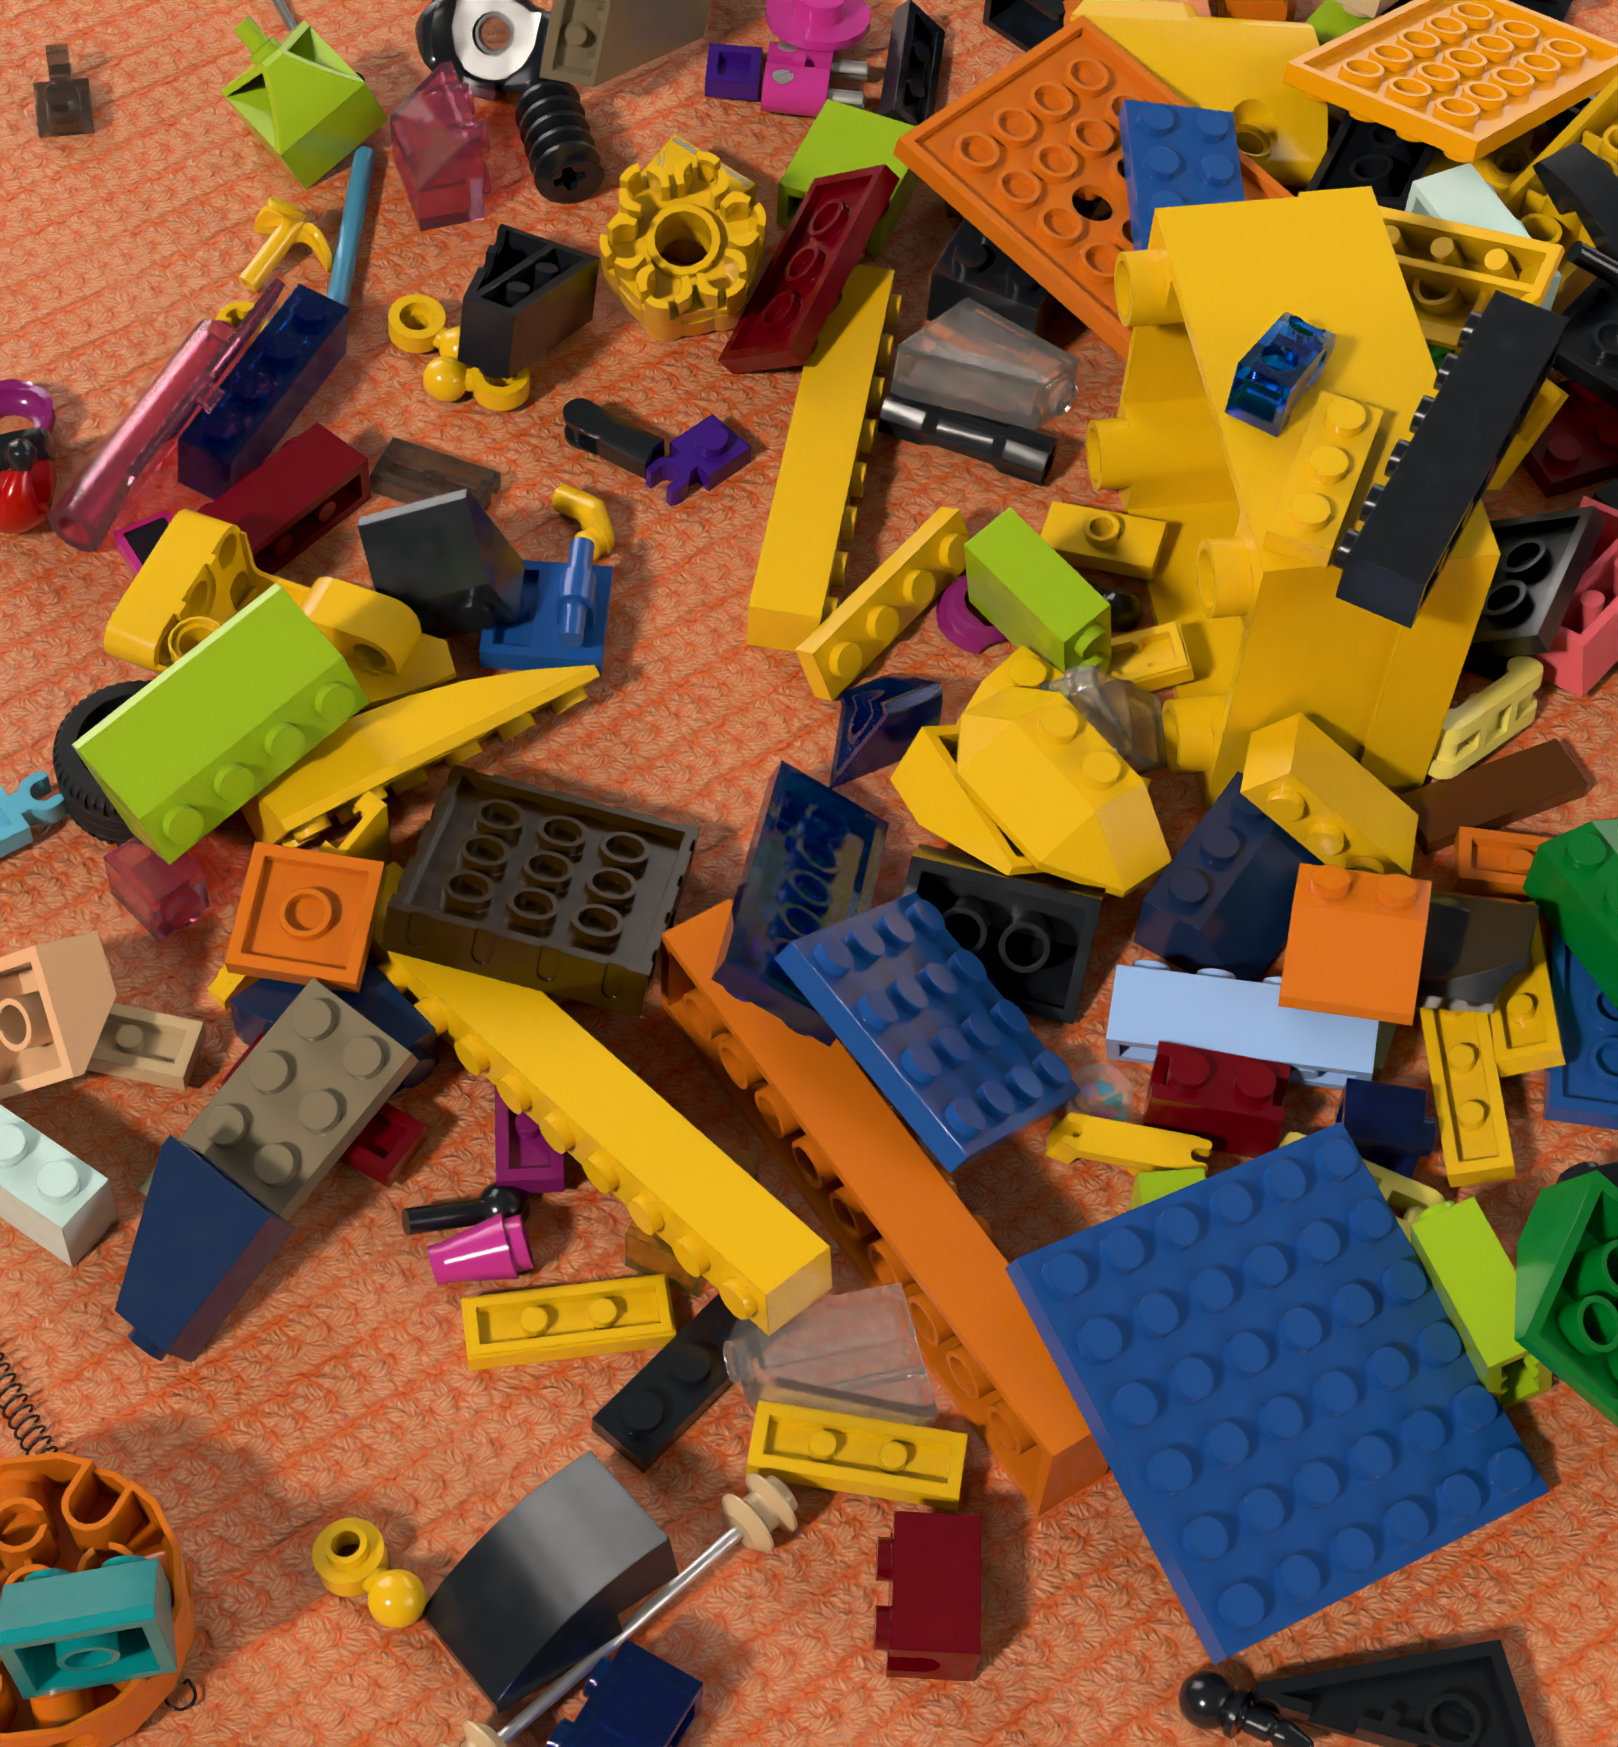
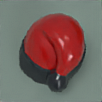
[0,428,57,534]

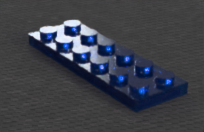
[711,760,889,1047]

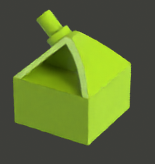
[220,16,389,190]

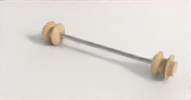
[437,1473,798,1747]

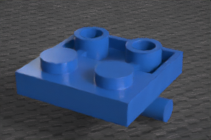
[479,537,613,677]

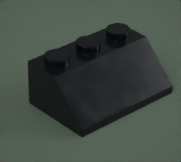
[1305,110,1463,211]
[902,844,1105,1024]

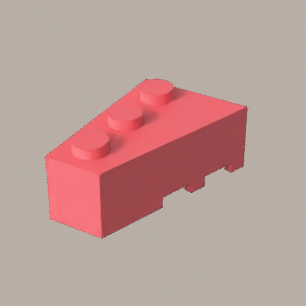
[1531,496,1618,698]

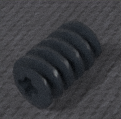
[515,80,604,204]

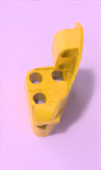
[1070,0,1328,188]
[104,508,456,709]

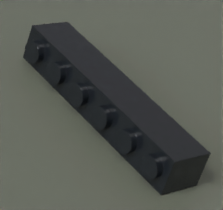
[1333,290,1569,629]

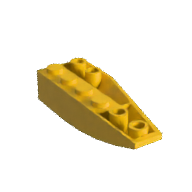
[240,665,600,848]

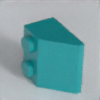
[0,1555,178,1699]

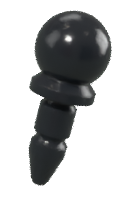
[1178,1669,1314,1747]

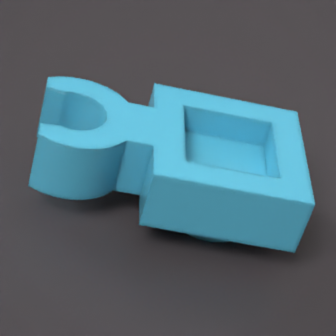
[0,771,68,858]

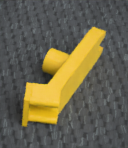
[1044,1112,1212,1177]

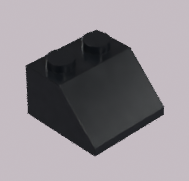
[358,488,525,639]

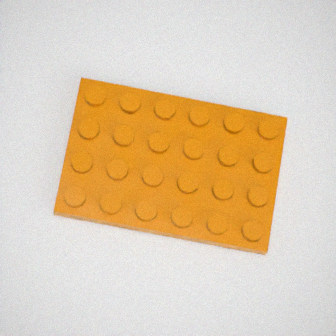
[1283,0,1618,163]

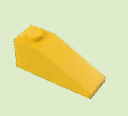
[890,724,1043,876]

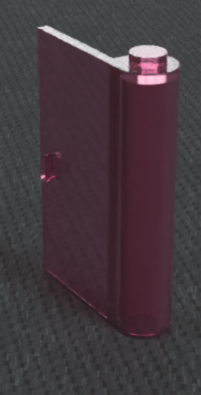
[48,277,285,553]

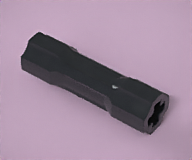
[878,383,1059,486]

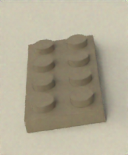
[138,978,419,1222]

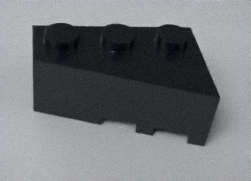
[457,224,600,379]

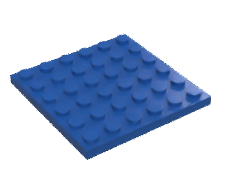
[1005,1122,1550,1665]

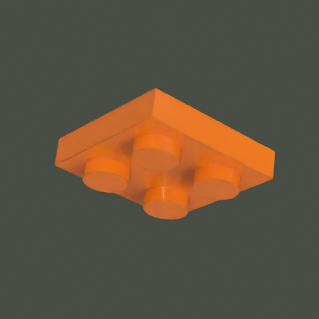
[225,841,387,994]

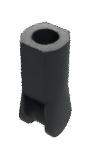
[563,398,665,479]

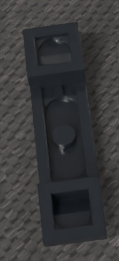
[1532,142,1618,261]

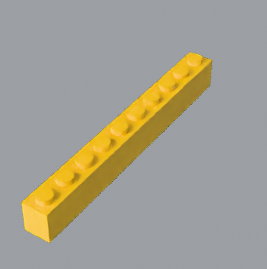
[367,861,832,1336]

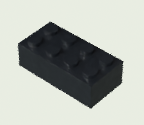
[926,196,1113,358]

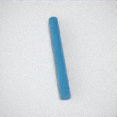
[324,146,376,322]

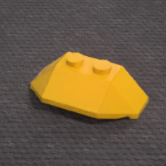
[1379,206,1565,351]
[955,686,1172,898]

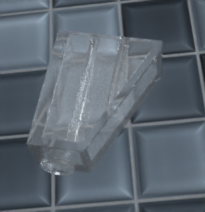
[891,297,1079,430]
[723,1282,939,1428]

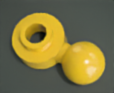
[388,294,473,368]
[423,356,530,411]
[312,1518,426,1629]

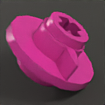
[765,0,870,56]

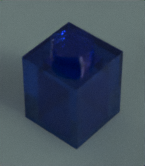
[1334,1078,1436,1179]

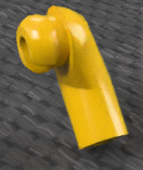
[552,484,616,561]

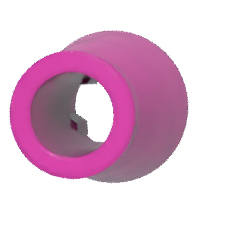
[428,1212,534,1286]

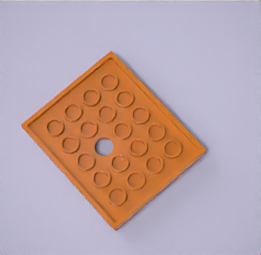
[893,15,1295,361]

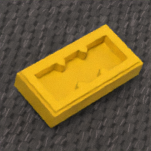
[1040,501,1167,580]
[1076,620,1195,708]

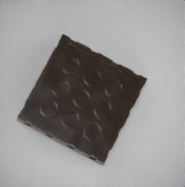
[380,764,700,1017]

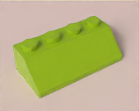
[71,583,370,865]

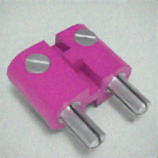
[761,41,869,117]

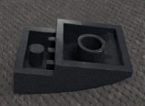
[422,1450,679,1714]

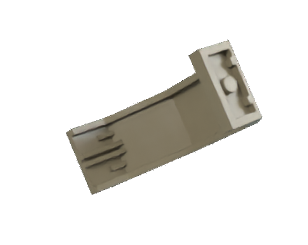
[539,0,712,87]

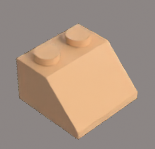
[0,930,117,1100]

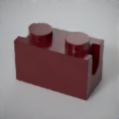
[1142,1041,1291,1158]
[873,1511,982,1682]

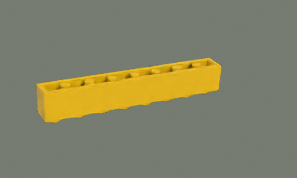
[746,264,903,652]

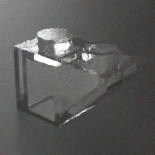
[1040,665,1168,776]

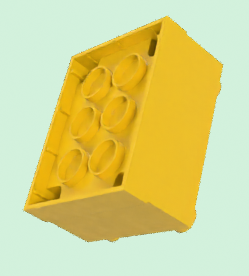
[1086,186,1501,807]

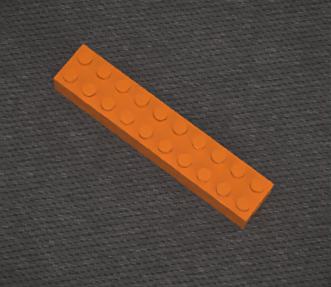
[661,898,1109,1516]

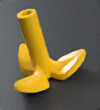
[238,197,333,292]

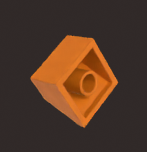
[1278,863,1432,1026]

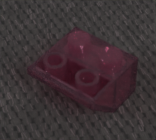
[389,61,491,231]

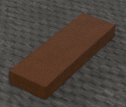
[1398,738,1588,855]

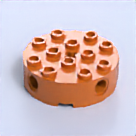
[0,1452,195,1747]

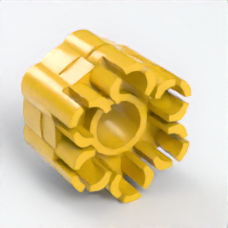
[599,151,766,342]

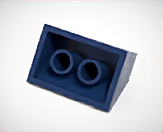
[1133,771,1325,982]

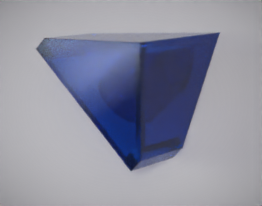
[828,673,943,790]

